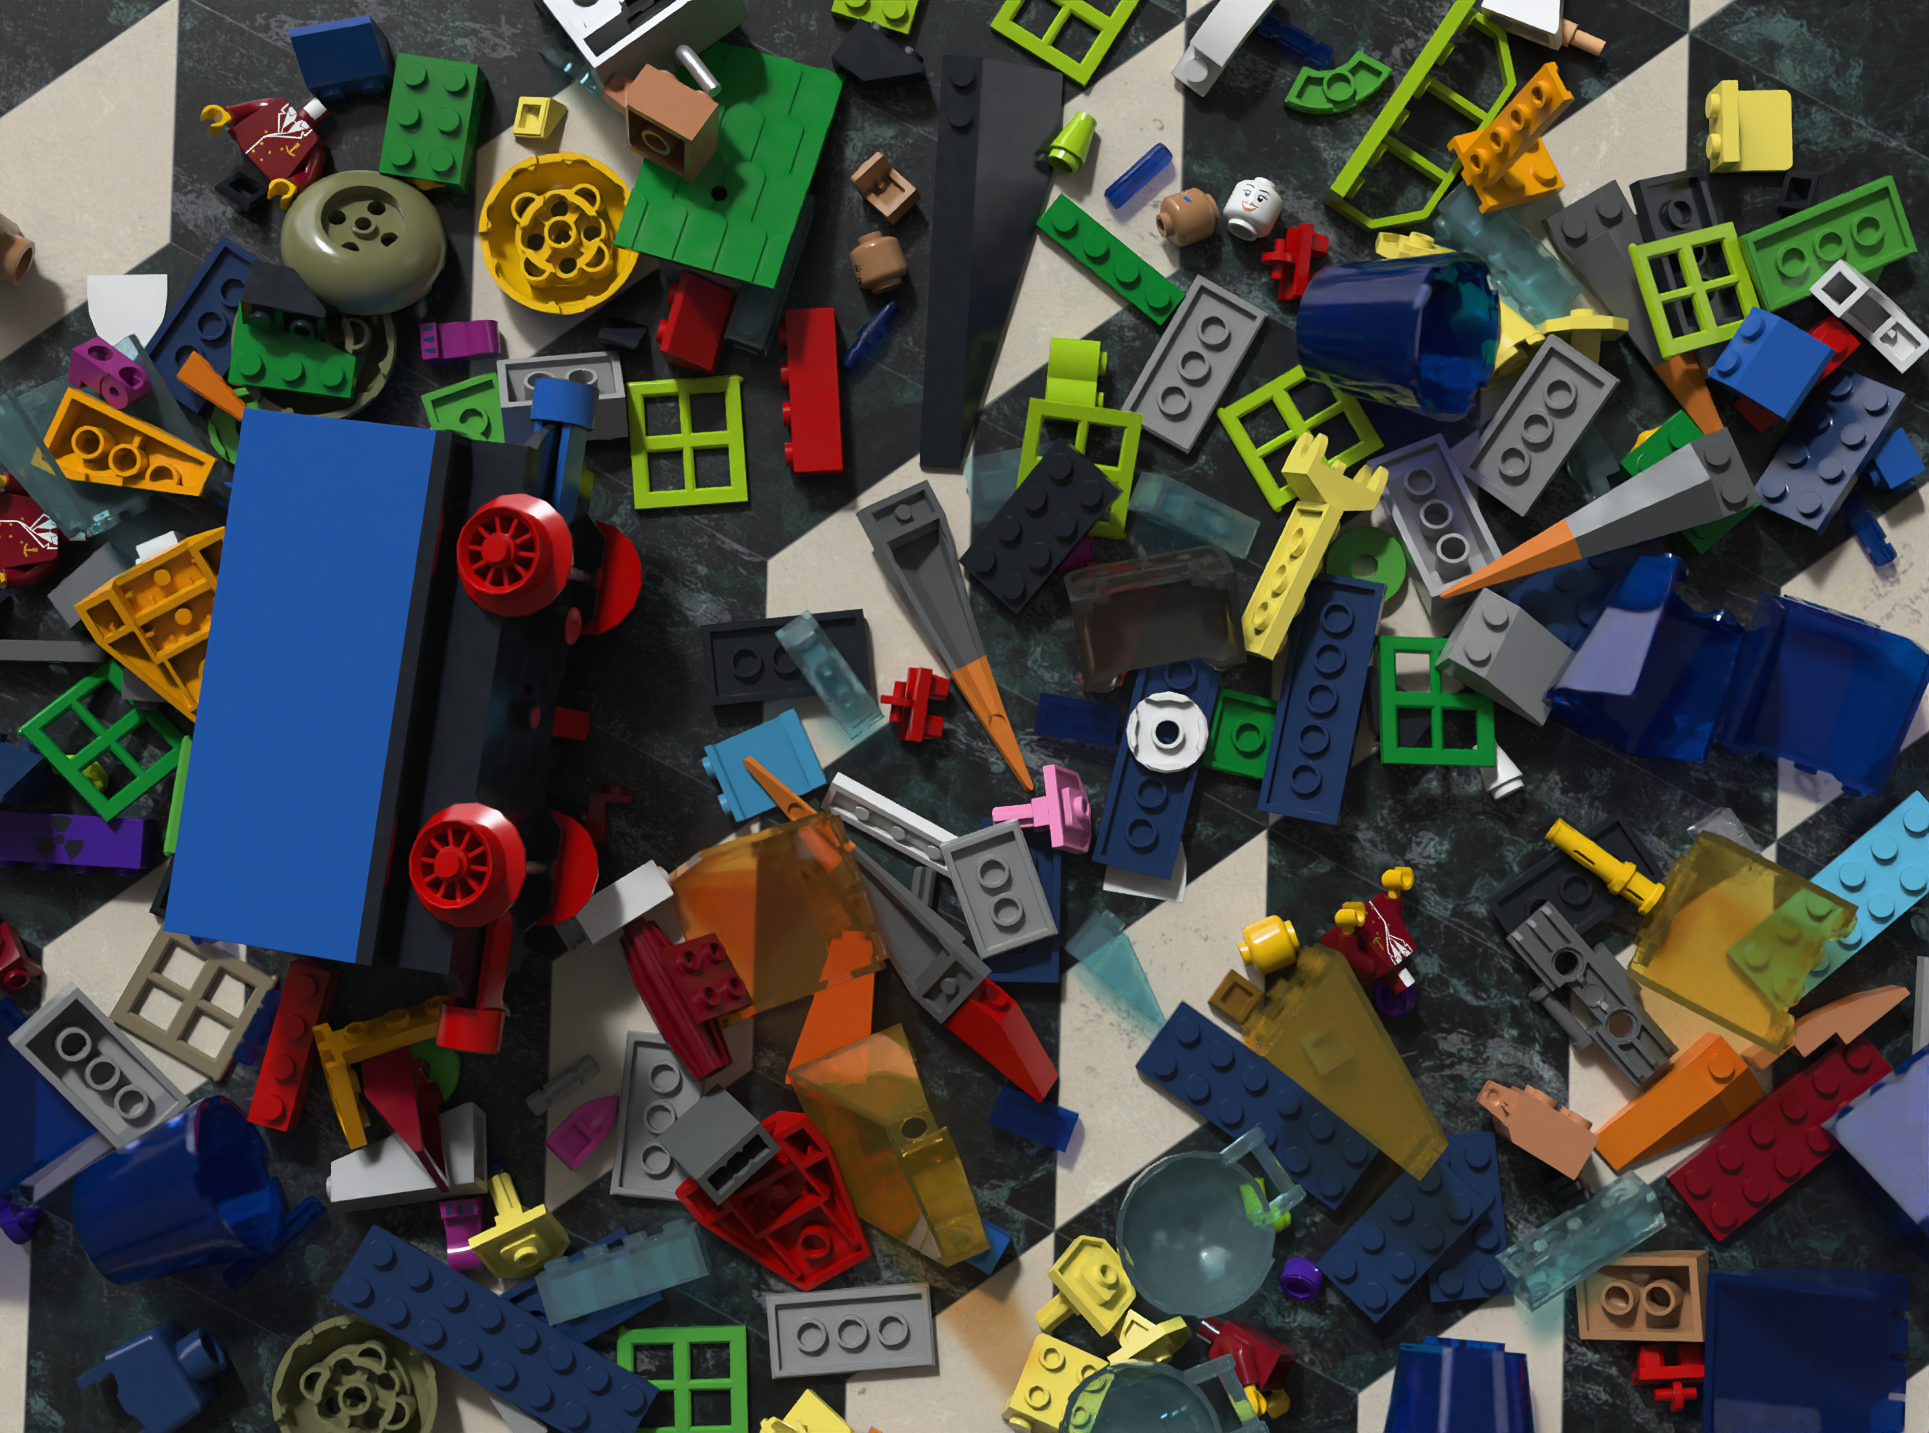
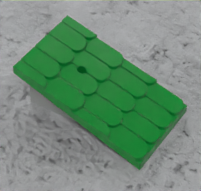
[613,41,847,299]

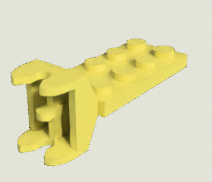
[1229,432,1389,661]

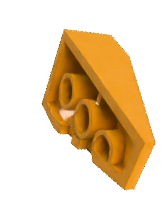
[34,387,218,496]

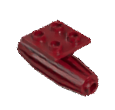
[619,917,754,1082]

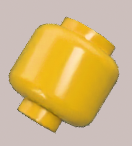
[1237,915,1301,975]

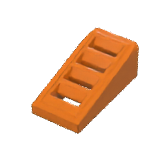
[176,351,248,422]

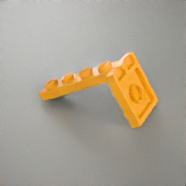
[1447,62,1574,215]
[312,995,504,1150]

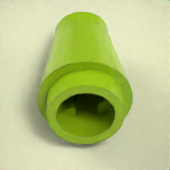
[1047,112,1097,175]

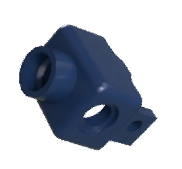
[75,1320,227,1433]

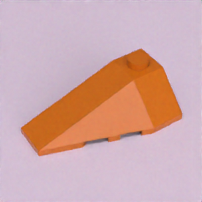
[1594,1032,1764,1171]

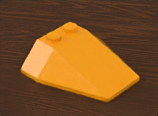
[74,526,226,723]

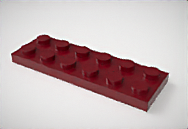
[1664,1032,1910,1242]

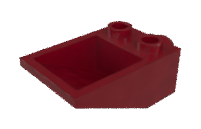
[361,1046,450,1194]

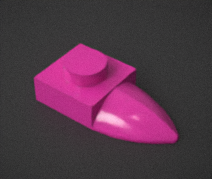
[543,1095,618,1171]

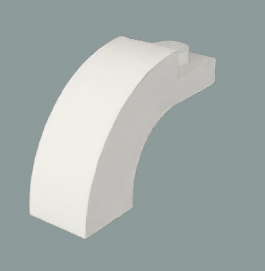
[1171,0,1277,97]
[1809,259,1929,373]

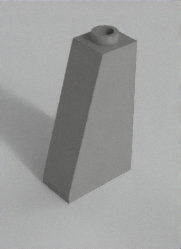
[326,1102,488,1212]

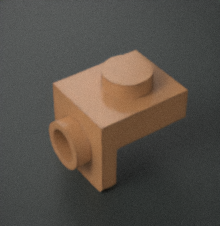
[851,152,922,225]

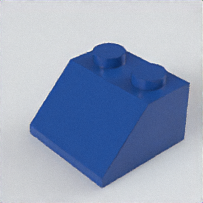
[289,14,394,102]
[1707,306,1836,422]

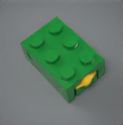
[379,52,487,195]
[1609,409,1763,560]

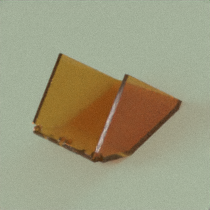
[668,810,891,1030]

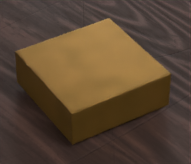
[1208,968,1265,1026]

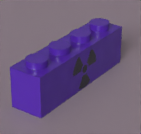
[0,810,156,876]

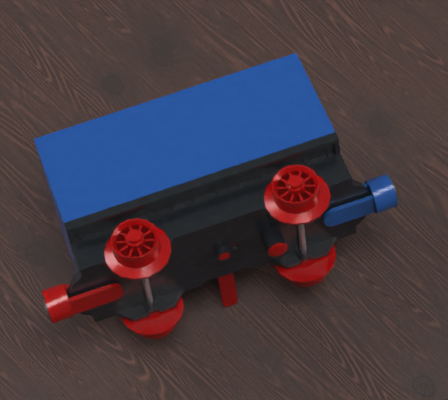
[163,377,642,1054]

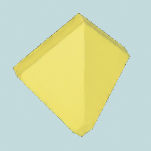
[512,97,567,139]

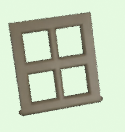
[108,920,278,1083]

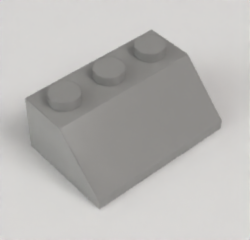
[497,350,628,445]

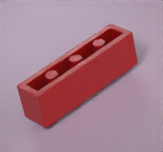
[778,307,844,477]
[247,959,342,1132]

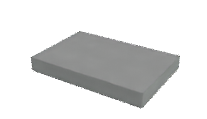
[940,817,1058,960]

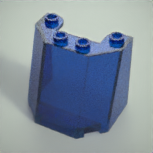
[1541,553,1748,765]
[1715,591,1929,798]

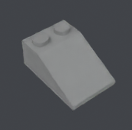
[1434,587,1578,727]

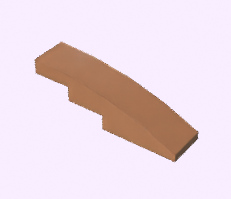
[1741,985,1910,1070]

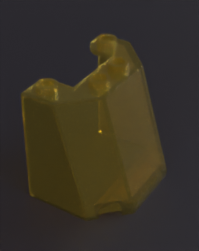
[1625,830,1859,1056]

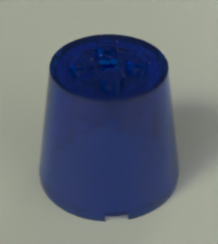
[1296,252,1501,422]
[71,1095,284,1286]
[1383,1336,1535,1433]

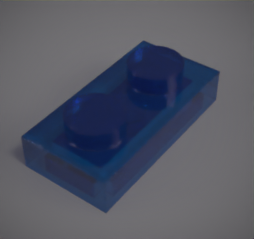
[1033,692,1121,747]
[988,1084,1079,1153]

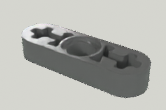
[0,640,106,664]

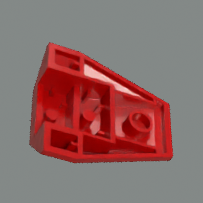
[675,1111,872,1292]

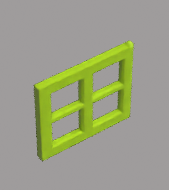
[990,0,1140,88]
[1628,221,1760,361]
[1216,349,1384,513]
[624,374,749,510]
[1015,398,1143,541]

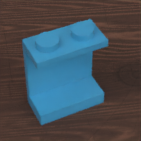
[702,708,829,822]

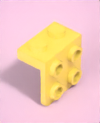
[1705,80,1793,173]
[1000,1333,1111,1433]

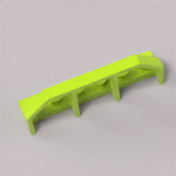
[1322,0,1517,233]

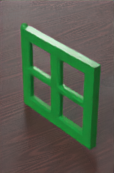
[1376,636,1496,768]
[17,658,184,824]

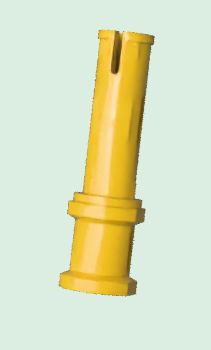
[1545,818,1665,916]

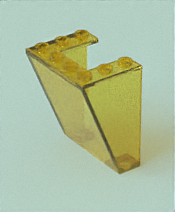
[1241,943,1449,1181]
[786,1023,991,1267]

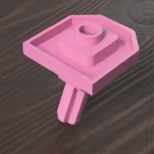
[992,764,1093,854]

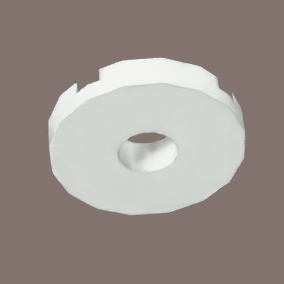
[1126,691,1208,773]

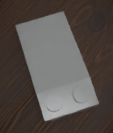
[1366,433,1506,617]
[8,981,191,1160]

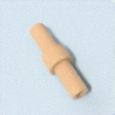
[1562,18,1606,57]

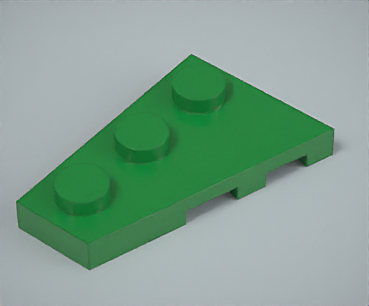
[228,301,359,401]

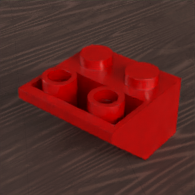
[656,271,737,376]

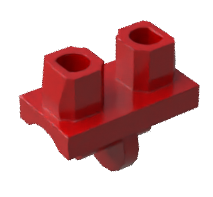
[1261,223,1329,303]
[880,667,950,742]
[1630,1343,1715,1412]

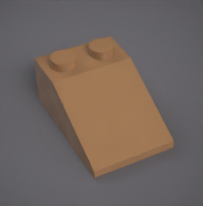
[1574,1250,1714,1342]

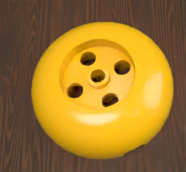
[479,151,641,315]

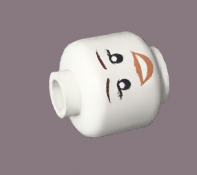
[1223,177,1283,241]

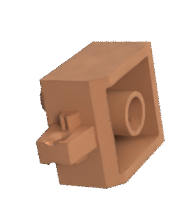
[603,64,719,184]
[1476,1080,1600,1180]

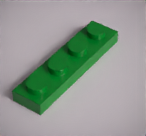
[1035,193,1186,328]

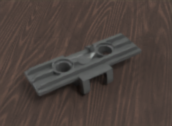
[1505,901,1679,1088]

